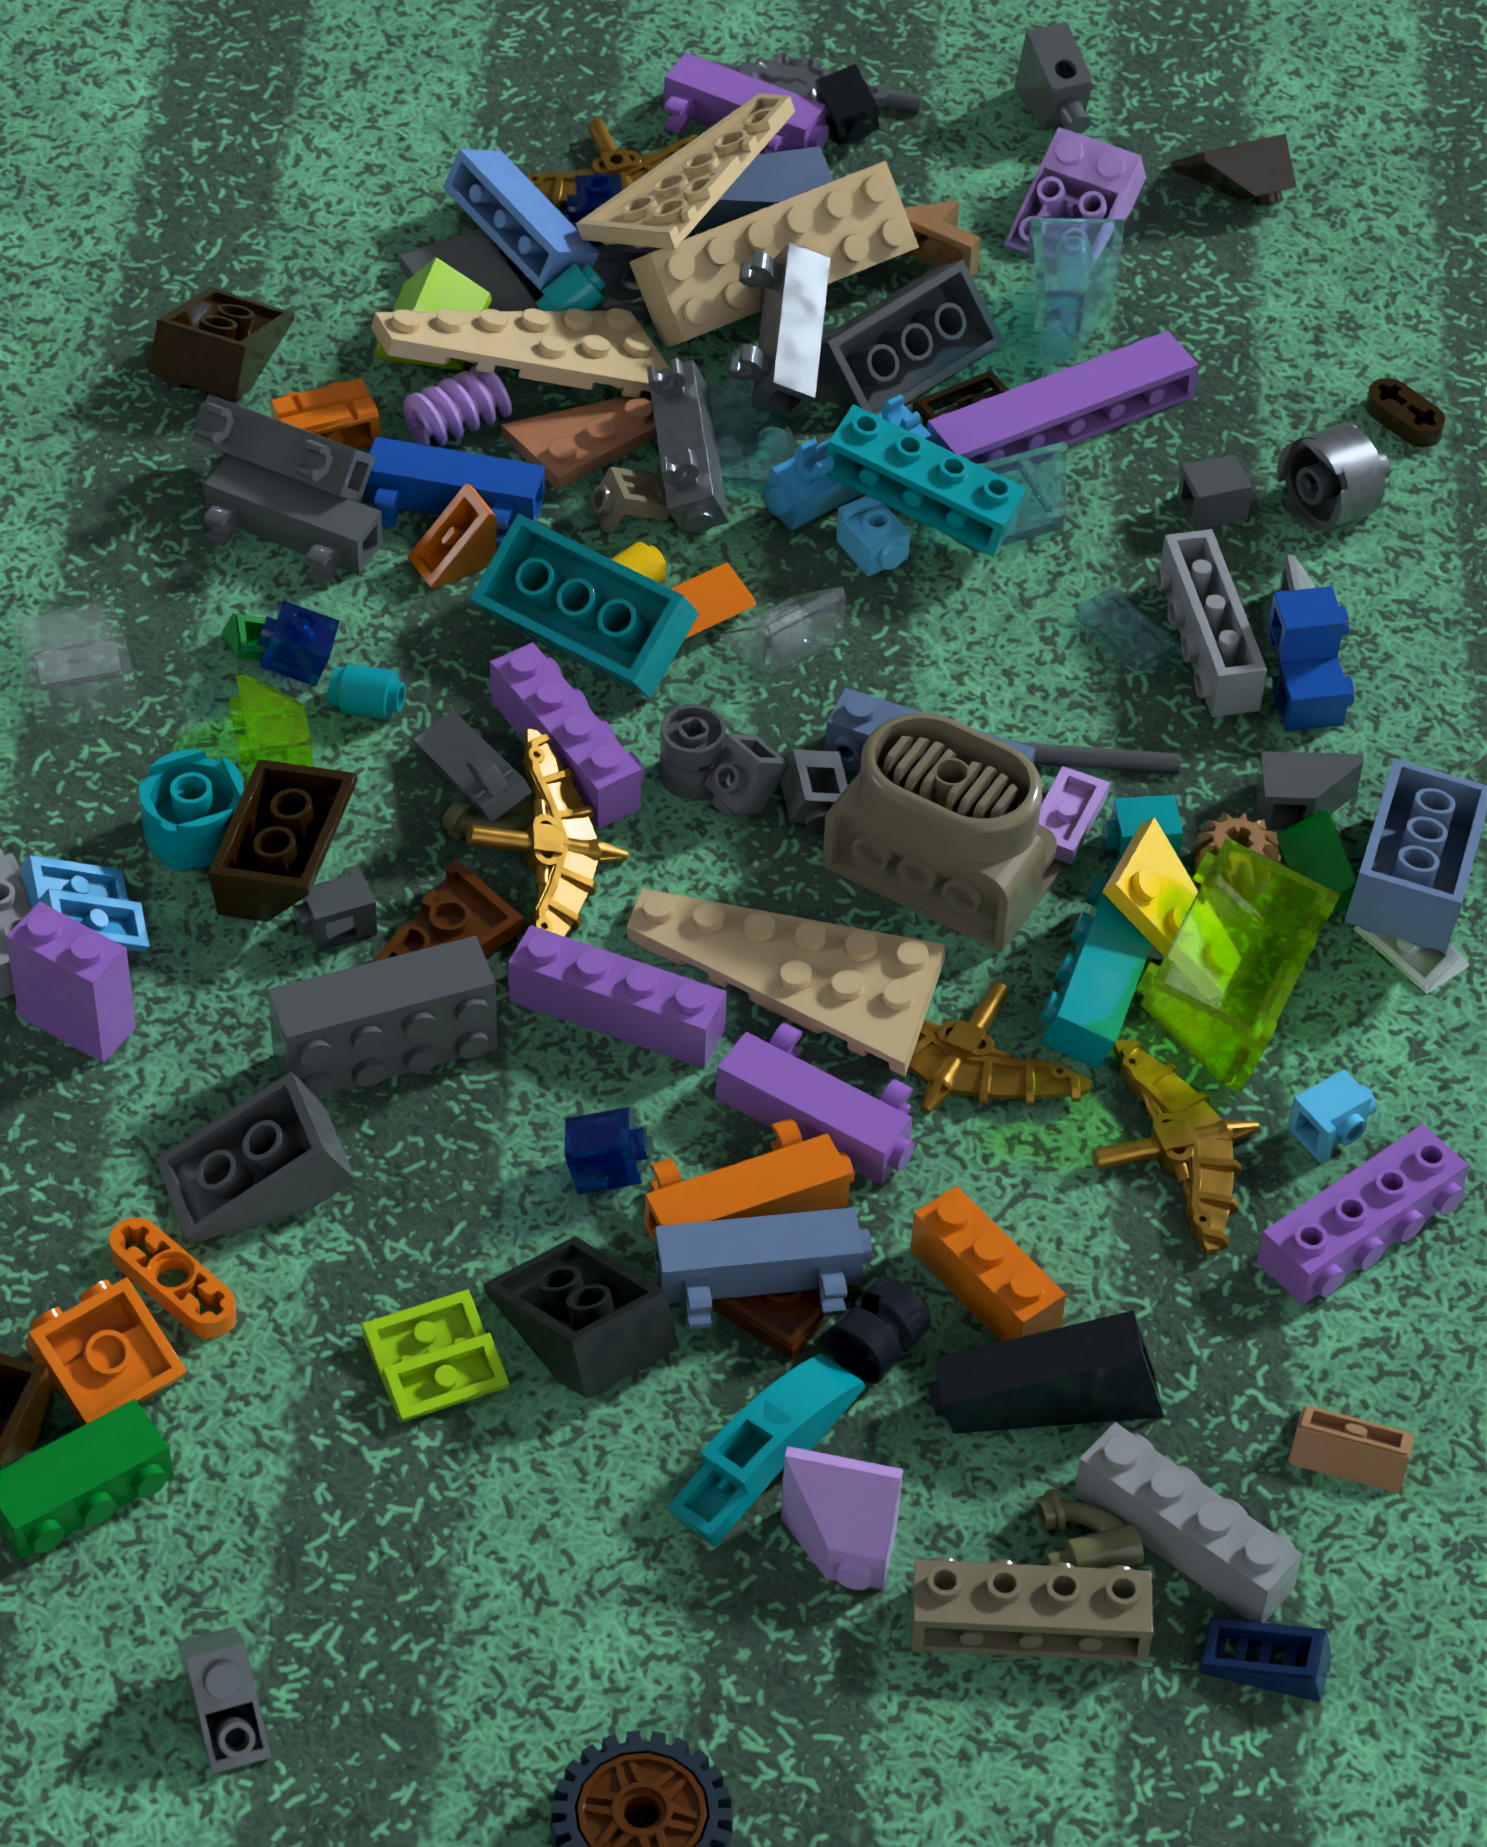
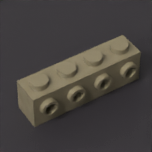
[911,1557,1153,1662]

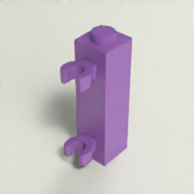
[664,52,829,154]
[716,1023,915,1185]

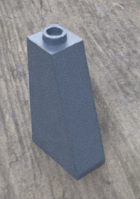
[691,146,834,232]

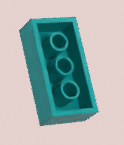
[469,513,699,699]

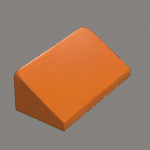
[670,562,756,639]

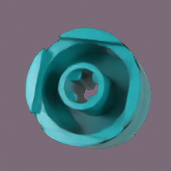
[139,749,244,871]

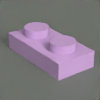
[1039,766,1110,865]

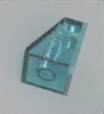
[1024,218,1124,363]

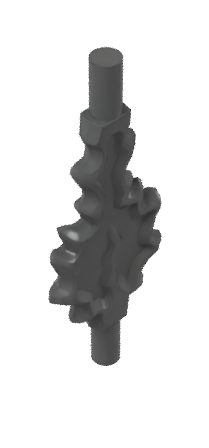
[708,52,923,113]

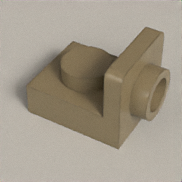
[591,466,670,533]

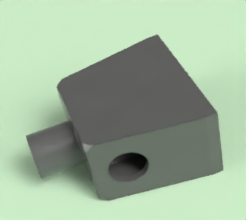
[1014,22,1092,134]

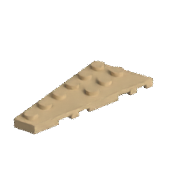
[576,93,795,250]
[371,308,669,398]
[627,888,945,1077]

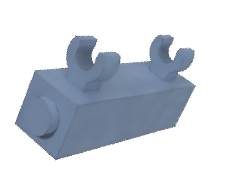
[654,1207,872,1329]

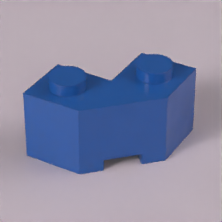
[1268,586,1354,732]

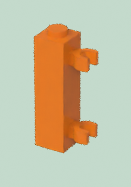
[645,1118,855,1244]

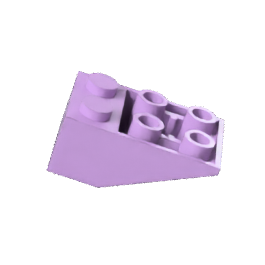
[1004,127,1146,276]

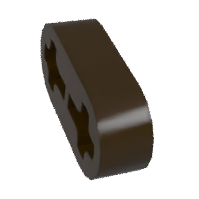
[1365,378,1445,448]

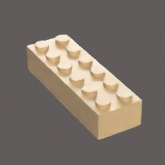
[629,161,919,349]

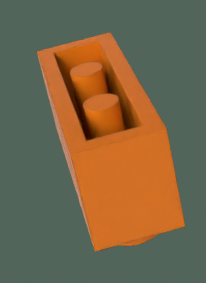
[910,1185,1066,1342]

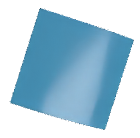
[20,855,150,952]

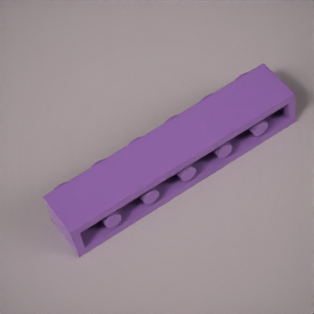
[927,331,1199,473]

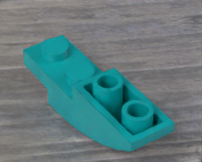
[667,1353,865,1547]

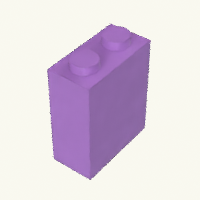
[6,902,136,1063]

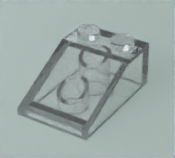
[11,601,138,730]

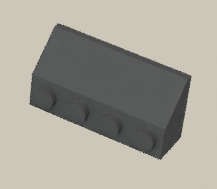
[817,259,1004,414]

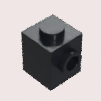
[815,64,879,145]

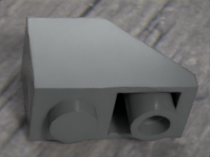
[1255,751,1364,830]
[176,1626,272,1774]

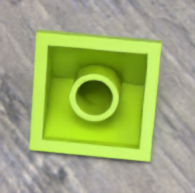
[374,257,492,370]

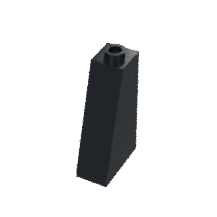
[929,1310,1164,1434]

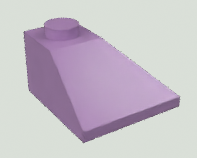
[781,1446,903,1590]

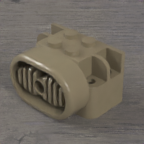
[822,713,1063,952]

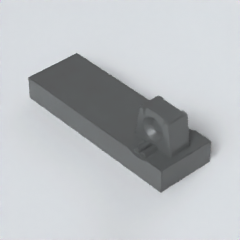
[413,710,532,823]

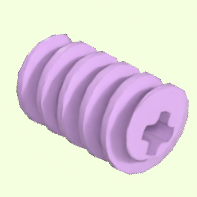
[403,366,512,447]

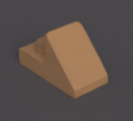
[904,201,981,276]

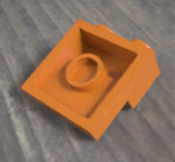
[24,1277,187,1426]

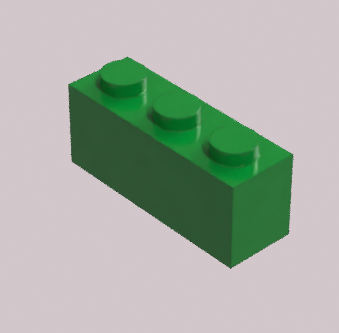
[0,1399,174,1560]

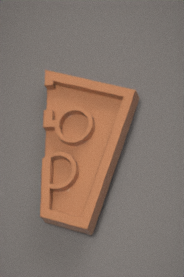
[501,392,657,490]

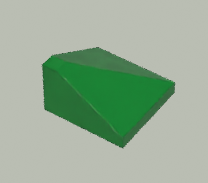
[222,613,285,664]

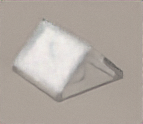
[718,587,846,684]

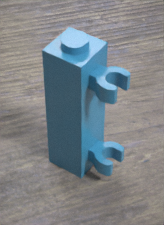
[761,394,931,531]

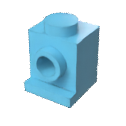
[836,496,910,576]
[1287,1069,1377,1165]

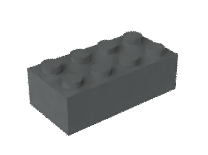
[268,936,497,1099]

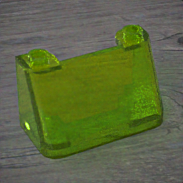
[1135,837,1340,1093]

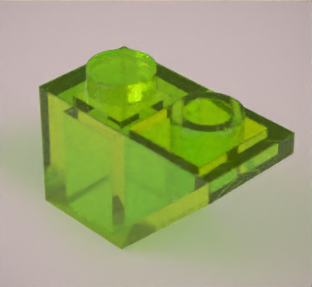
[229,674,313,774]

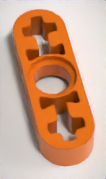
[109,1217,236,1339]

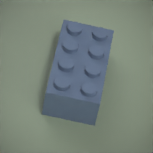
[1344,758,1487,952]

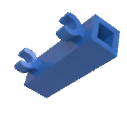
[364,437,545,546]

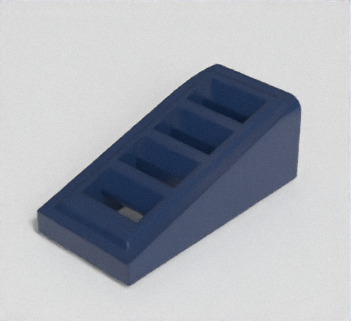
[1199,1617,1331,1701]

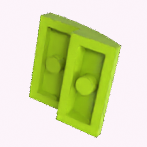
[361,1289,510,1423]

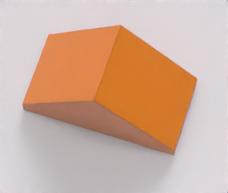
[407,484,497,589]

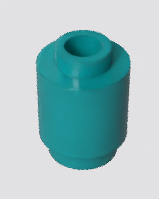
[536,263,606,311]
[328,664,406,720]

